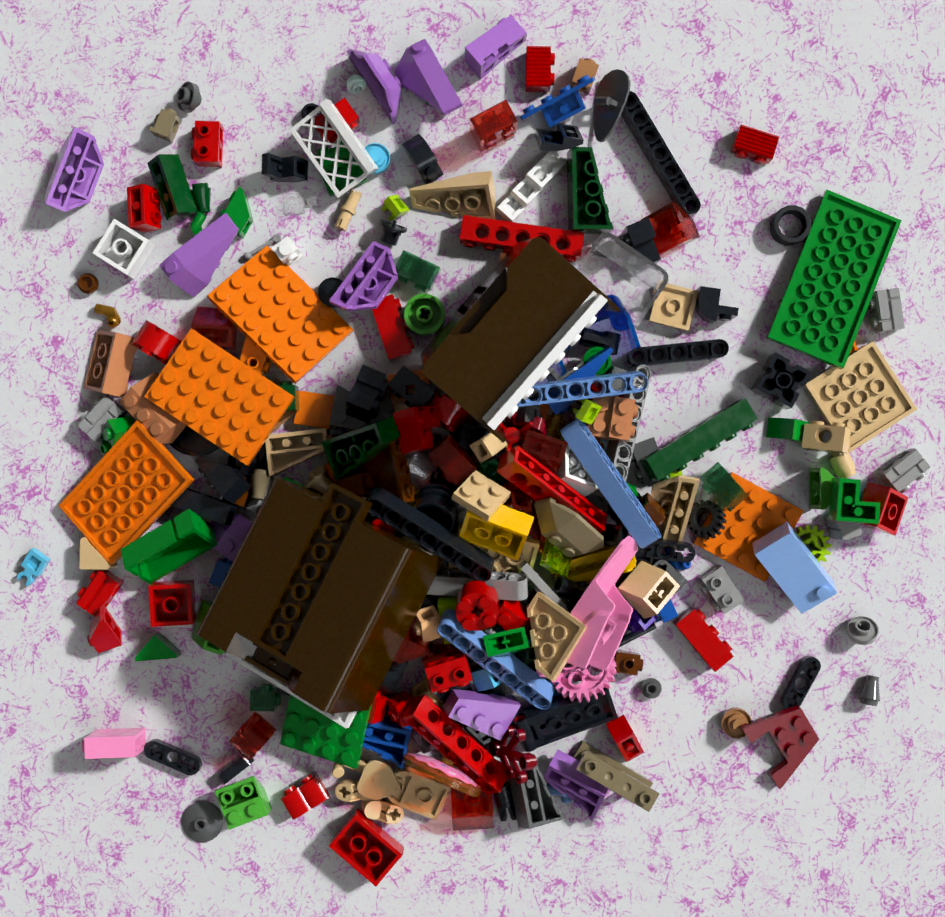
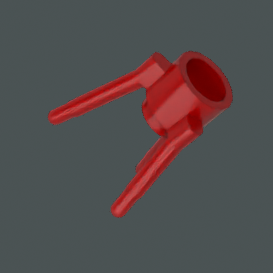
[498,422,533,452]

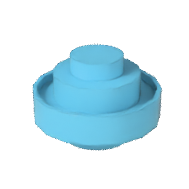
[365,143,391,174]

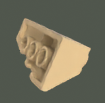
[409,171,496,219]

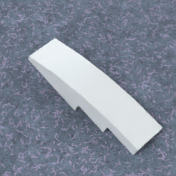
[496,151,567,222]

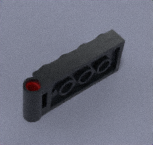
[512,688,618,752]

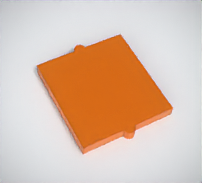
[294,390,334,429]

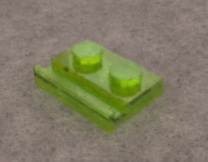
[540,538,572,577]

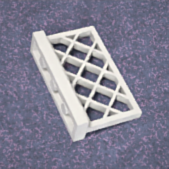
[289,99,379,198]

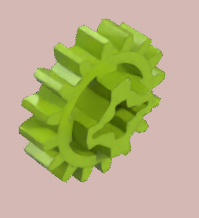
[796,524,832,563]

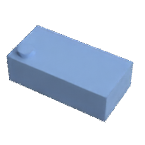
[752,522,837,614]

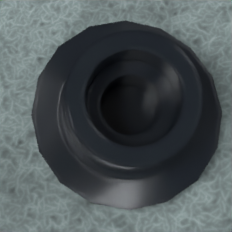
[380,219,408,246]

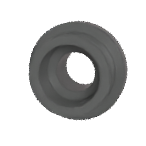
[641,678,662,699]

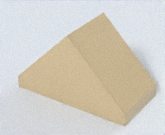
[80,537,118,570]

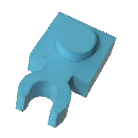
[17,548,51,586]

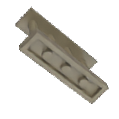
[573,740,659,812]

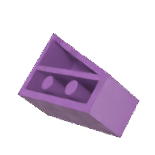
[465,15,527,79]
[442,689,521,741]
[544,750,609,821]

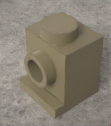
[149,107,181,143]

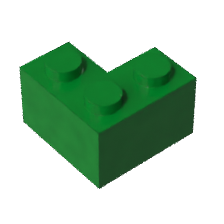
[829,478,880,524]

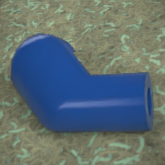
[664,547,691,571]

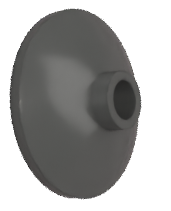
[182,801,223,842]

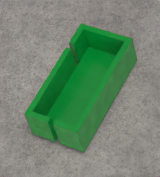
[120,509,218,584]

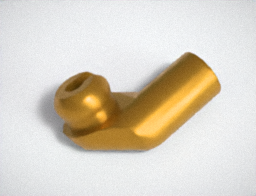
[94,304,121,328]

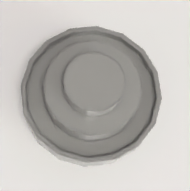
[847,616,879,645]

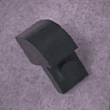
[402,134,444,184]
[262,153,308,182]
[695,286,739,324]
[378,654,410,698]

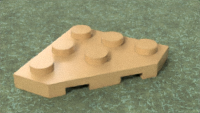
[527,591,587,681]

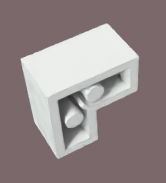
[550,440,599,497]

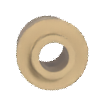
[829,452,856,479]

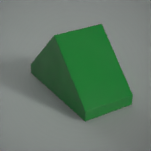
[766,417,809,442]
[483,627,529,657]
[135,633,181,662]

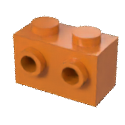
[240,337,271,377]

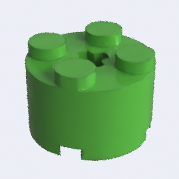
[404,293,445,337]

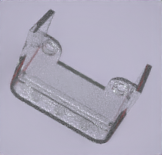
[577,233,668,329]

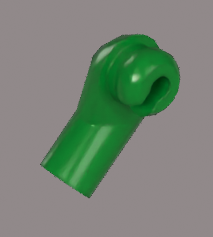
[190,211,207,237]

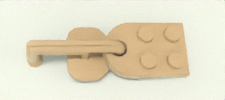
[332,760,452,821]

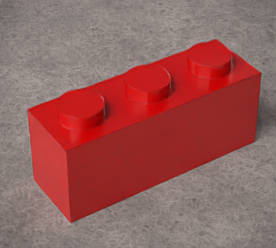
[372,294,415,361]
[672,607,734,672]

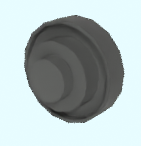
[176,81,202,113]

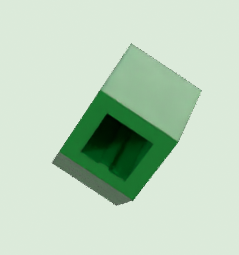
[219,187,253,238]
[100,416,134,455]

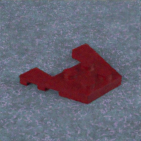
[739,706,819,789]

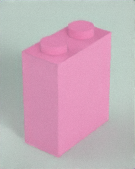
[82,728,146,759]

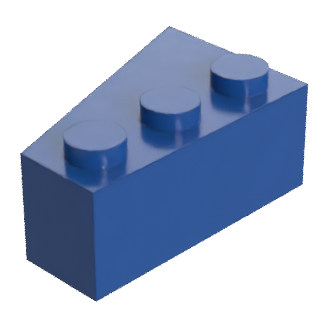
[363,716,412,770]

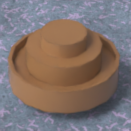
[721,707,752,739]

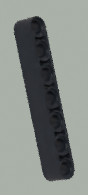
[621,91,701,219]
[367,487,494,582]

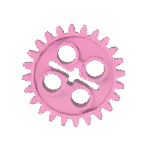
[551,658,617,703]

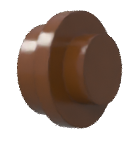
[78,273,99,294]

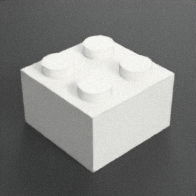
[92,219,155,279]

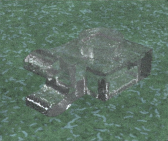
[282,192,318,216]

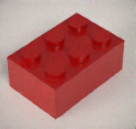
[329,808,404,887]

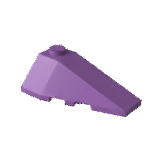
[395,39,463,116]
[159,213,239,297]

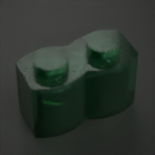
[395,250,441,293]

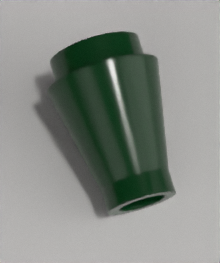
[191,183,211,213]

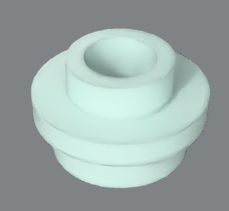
[346,74,367,94]

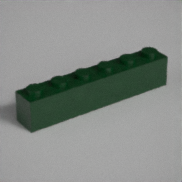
[640,398,758,482]

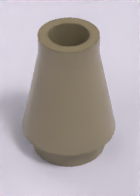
[251,469,271,500]

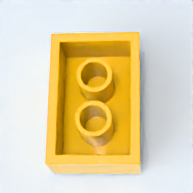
[459,505,534,561]

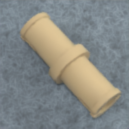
[334,189,362,232]

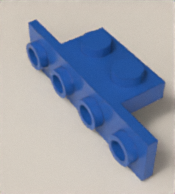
[520,74,595,128]

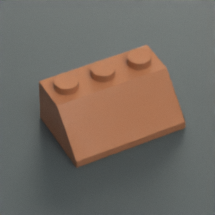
[83,330,137,397]
[119,372,187,444]

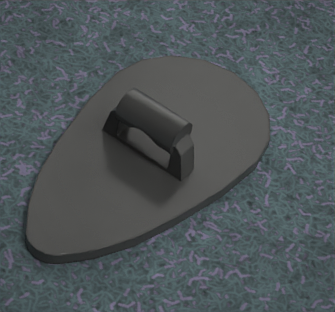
[593,69,631,142]
[530,361,585,399]

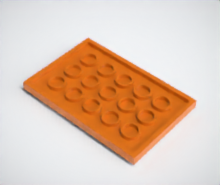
[207,245,353,384]
[144,328,295,466]
[58,421,194,565]

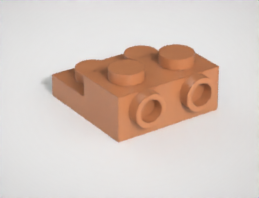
[587,396,639,443]

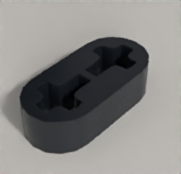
[218,752,255,785]

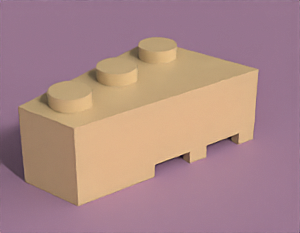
[265,428,330,476]

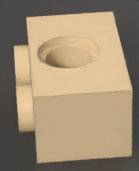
[801,421,851,454]

